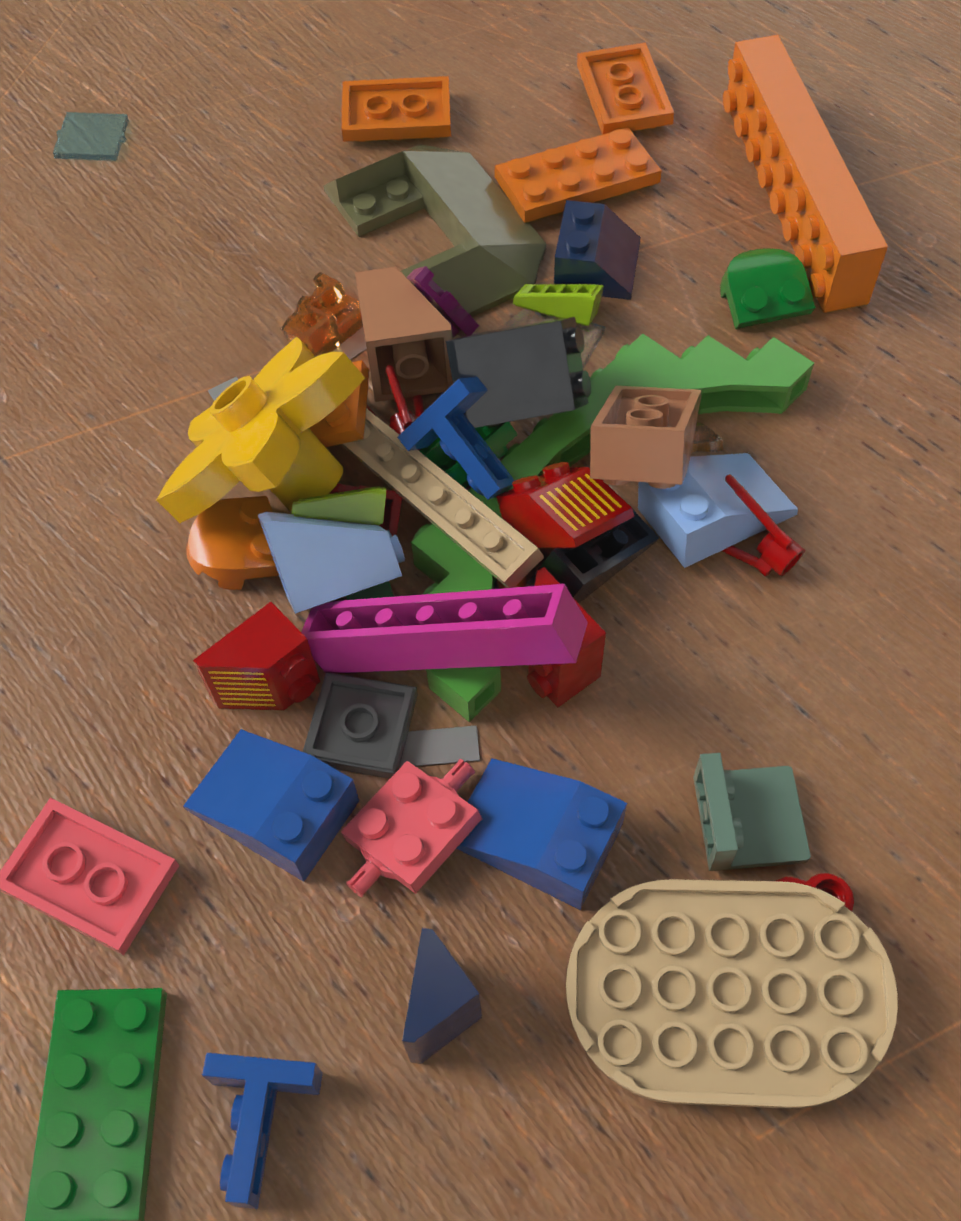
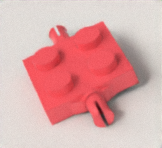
[341,759,482,898]

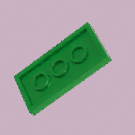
[25,988,167,1221]

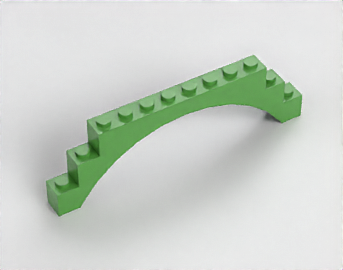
[411,334,814,722]

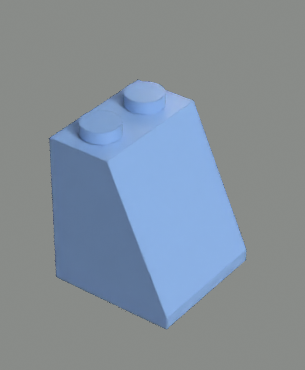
[258,512,405,614]

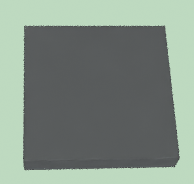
[303,672,418,779]

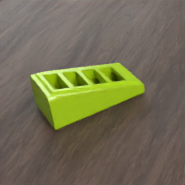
[513,284,604,326]
[291,486,386,525]

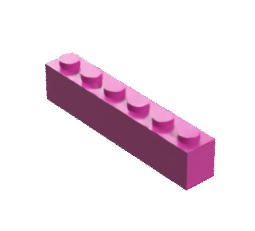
[301,584,588,673]

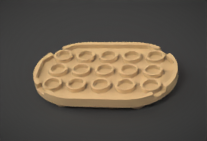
[566,879,898,1108]

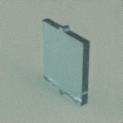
[53,112,129,161]

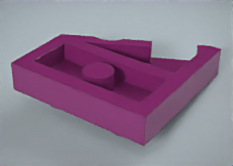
[407,266,479,338]

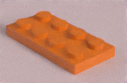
[495,127,662,223]

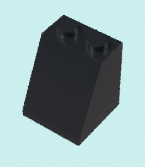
[446,317,591,428]

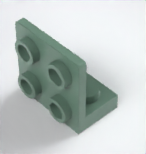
[693,753,811,871]

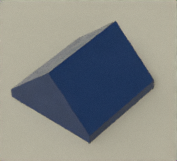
[402,928,482,1064]

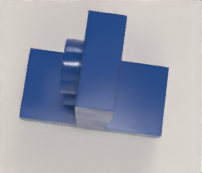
[397,377,515,500]
[202,1053,323,1209]

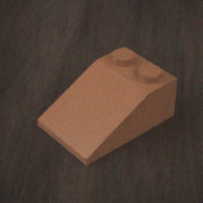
[590,386,701,489]

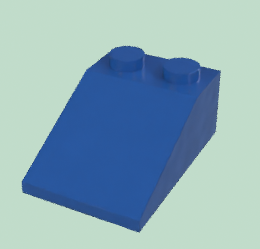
[183,729,359,882]
[456,758,627,910]

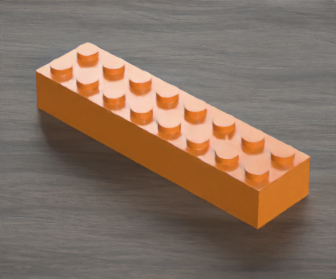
[723,35,888,313]

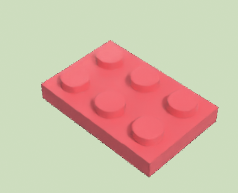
[0,797,179,955]

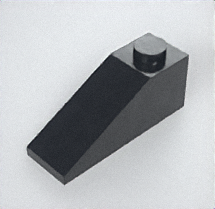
[527,510,659,603]

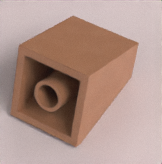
[355,266,453,402]

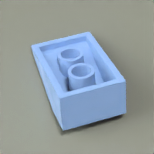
[638,453,798,568]

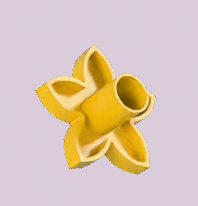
[156,337,365,523]

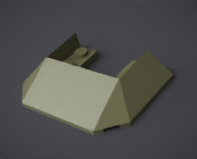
[324,145,546,317]

